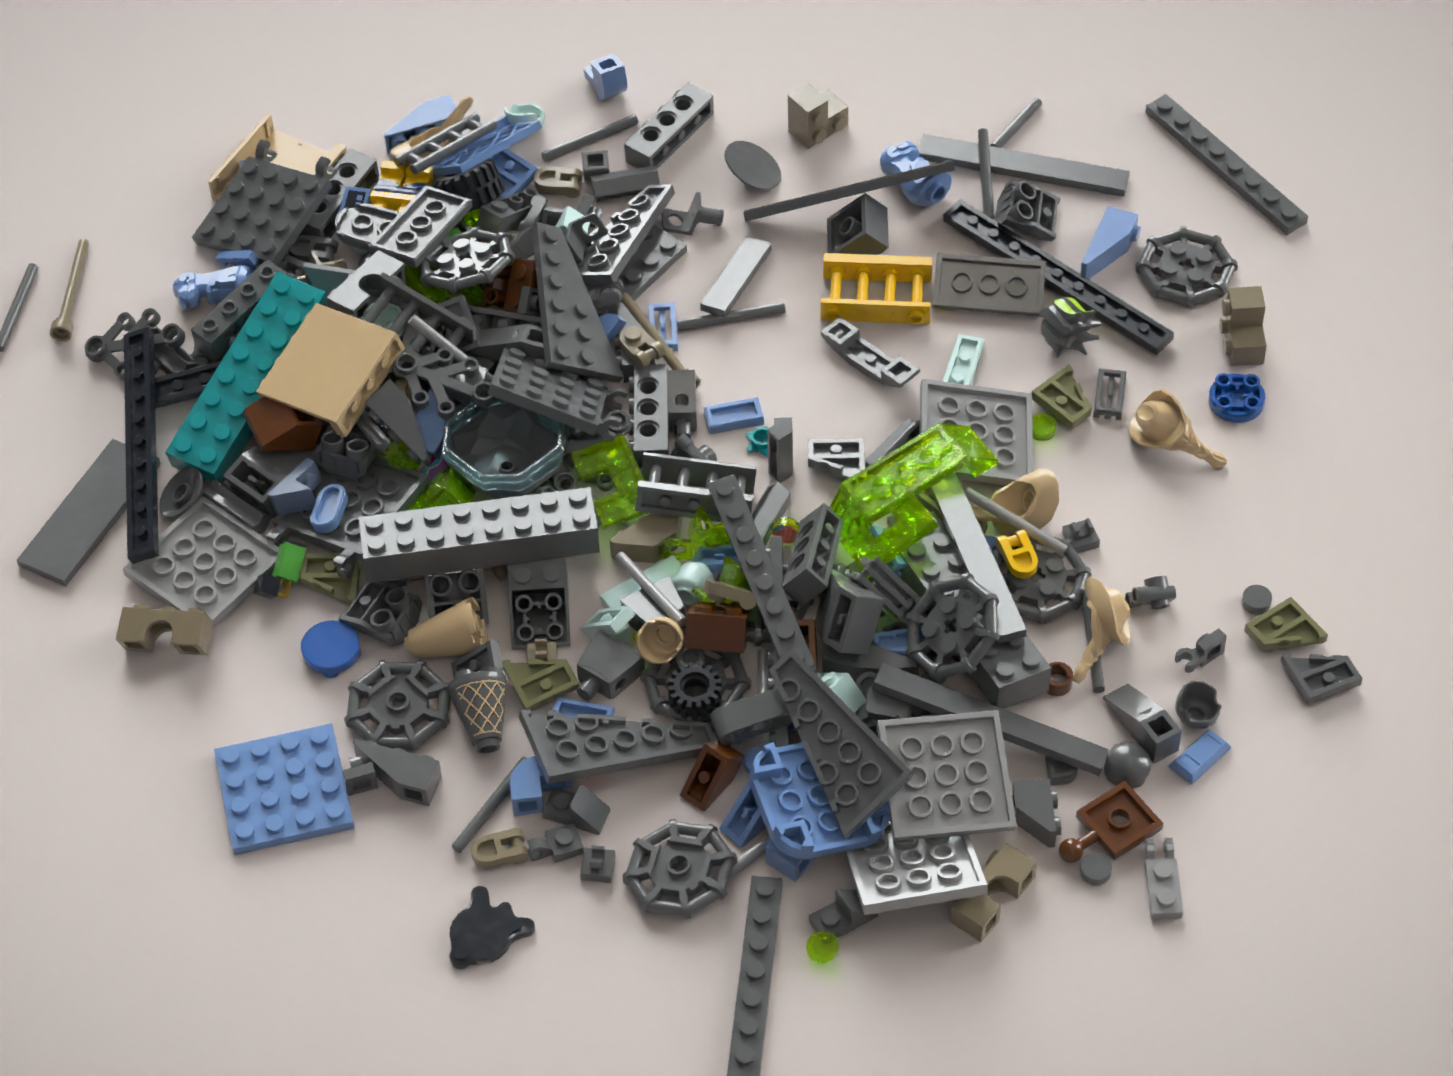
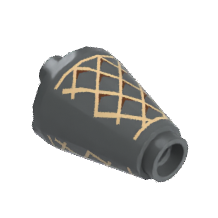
[448,666,507,754]

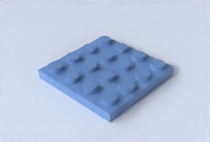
[214,723,354,855]

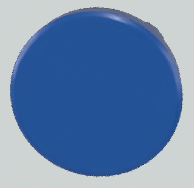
[1208,373,1265,423]
[301,620,361,678]

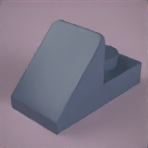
[268,458,323,515]

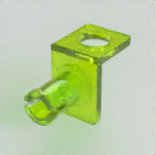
[380,438,422,471]
[694,507,730,549]
[661,518,725,560]
[692,557,750,603]

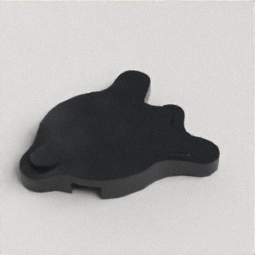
[449,886,535,969]

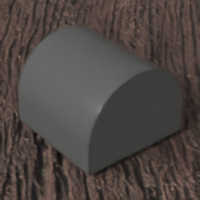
[581,150,610,180]

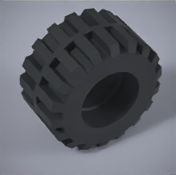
[431,159,505,212]

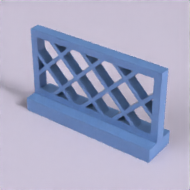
[432,116,542,180]

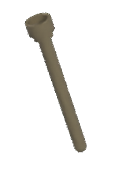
[49,238,89,341]
[621,293,701,389]

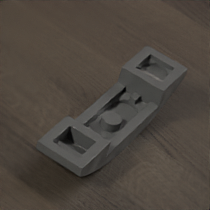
[821,317,920,388]

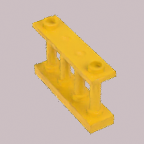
[820,253,932,325]

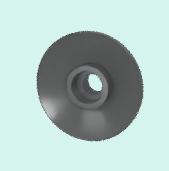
[159,467,203,518]

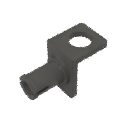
[661,192,724,235]
[565,212,608,262]

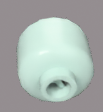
[672,562,715,605]

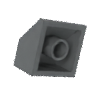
[827,193,889,255]

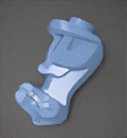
[880,141,952,206]
[173,265,253,309]

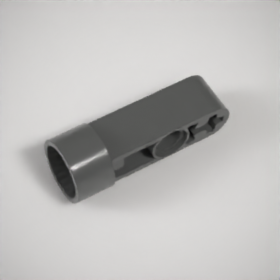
[710,688,793,745]

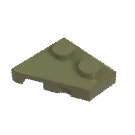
[1032,365,1092,430]
[300,553,361,605]
[1244,597,1328,651]
[502,659,579,711]

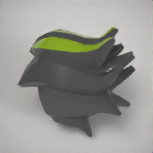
[1038,297,1102,358]

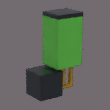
[253,539,307,599]

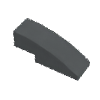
[822,644,919,682]

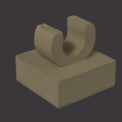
[527,638,557,663]

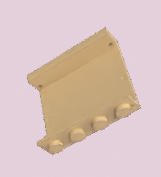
[208,114,347,201]
[256,303,405,437]

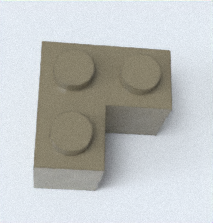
[788,83,848,149]
[1219,286,1267,366]

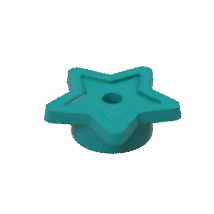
[746,426,769,457]

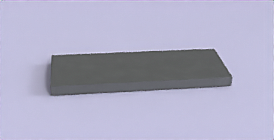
[17,439,161,587]

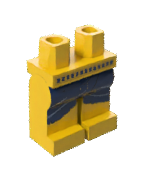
[370,161,434,212]

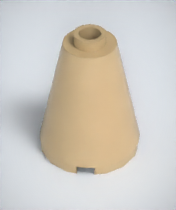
[404,597,489,658]

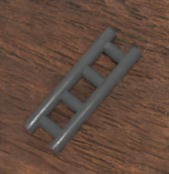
[393,112,497,175]

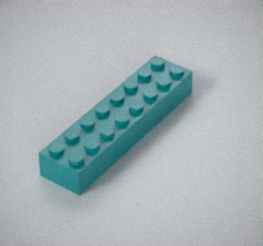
[165,271,328,484]

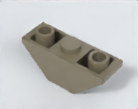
[609,513,682,563]

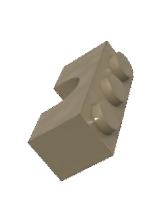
[115,604,215,655]
[950,843,1037,942]

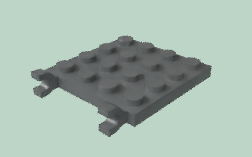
[191,139,338,266]
[487,347,629,442]
[266,457,430,579]

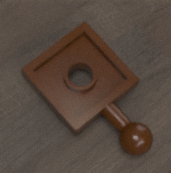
[1059,781,1164,863]

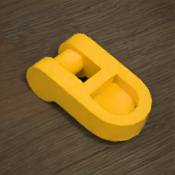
[995,530,1038,579]

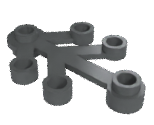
[85,308,185,380]
[392,348,495,419]
[554,410,632,492]

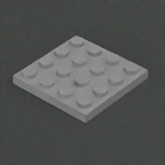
[919,379,1033,486]
[123,496,279,627]
[876,710,1017,841]
[844,821,988,915]

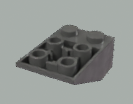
[223,445,320,518]
[507,558,571,649]
[814,569,884,655]

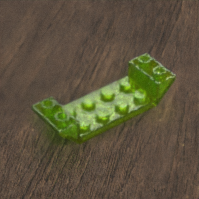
[830,423,999,553]

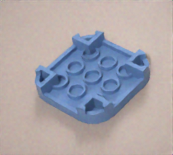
[749,742,890,859]

